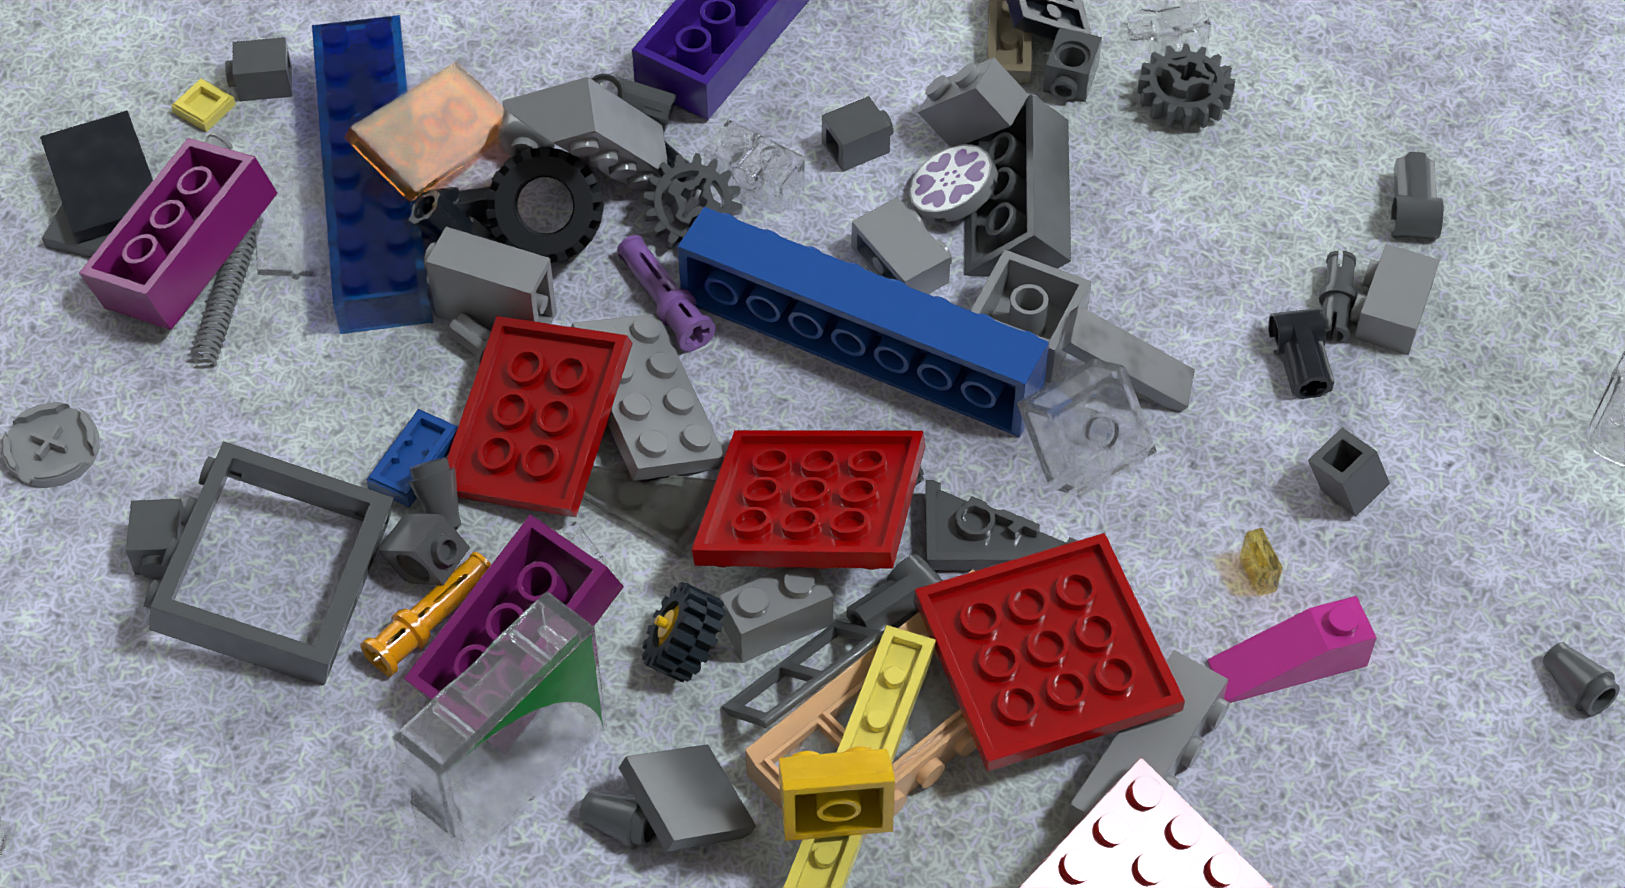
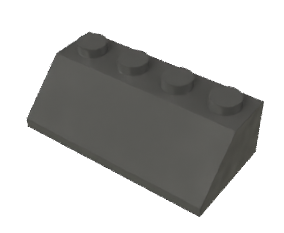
[965,94,1071,276]

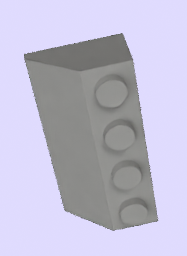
[502,77,668,190]

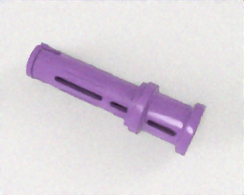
[617,235,716,352]

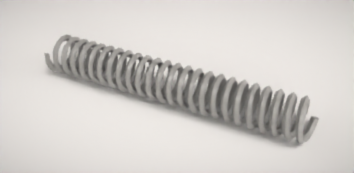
[190,218,263,367]

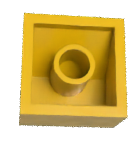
[779,746,895,841]

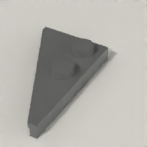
[925,480,1078,570]

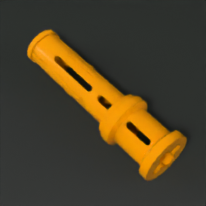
[360,552,491,677]

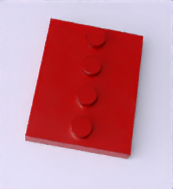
[447,316,633,518]

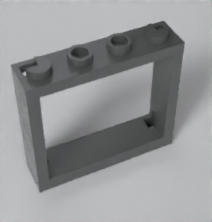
[144,441,394,685]

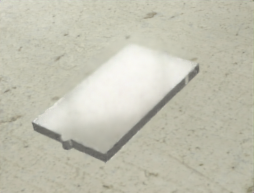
[254,163,335,280]

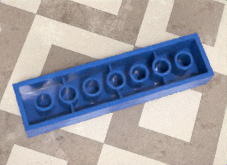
[678,207,1049,438]

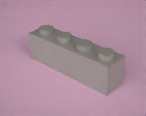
[1066,650,1230,829]

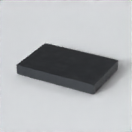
[40,110,153,243]

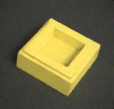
[171,78,236,132]

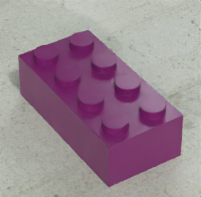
[79,138,278,330]
[404,514,624,751]

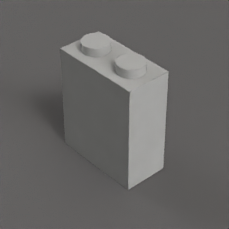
[424,227,557,332]

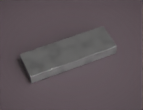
[1061,305,1195,412]

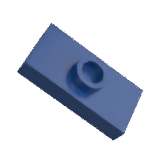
[366,409,458,508]

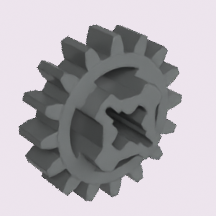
[1137,43,1235,130]
[642,153,742,249]

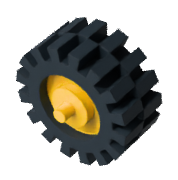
[642,582,725,683]

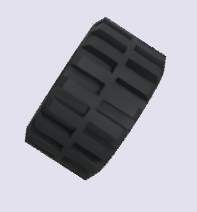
[486,147,604,263]

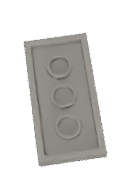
[571,314,725,481]

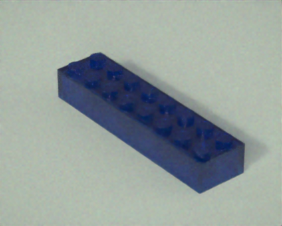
[312,15,434,334]

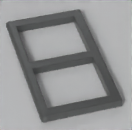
[721,620,883,728]

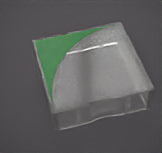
[393,591,608,872]

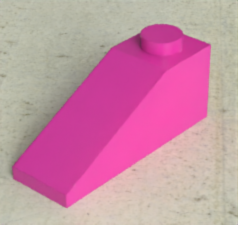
[1207,596,1377,703]

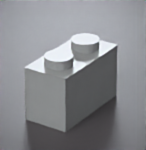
[917,57,1029,147]
[851,197,952,294]
[1350,244,1440,355]
[719,567,833,663]

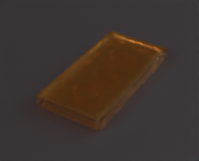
[344,61,504,202]

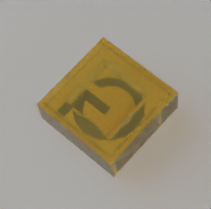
[1239,527,1283,596]

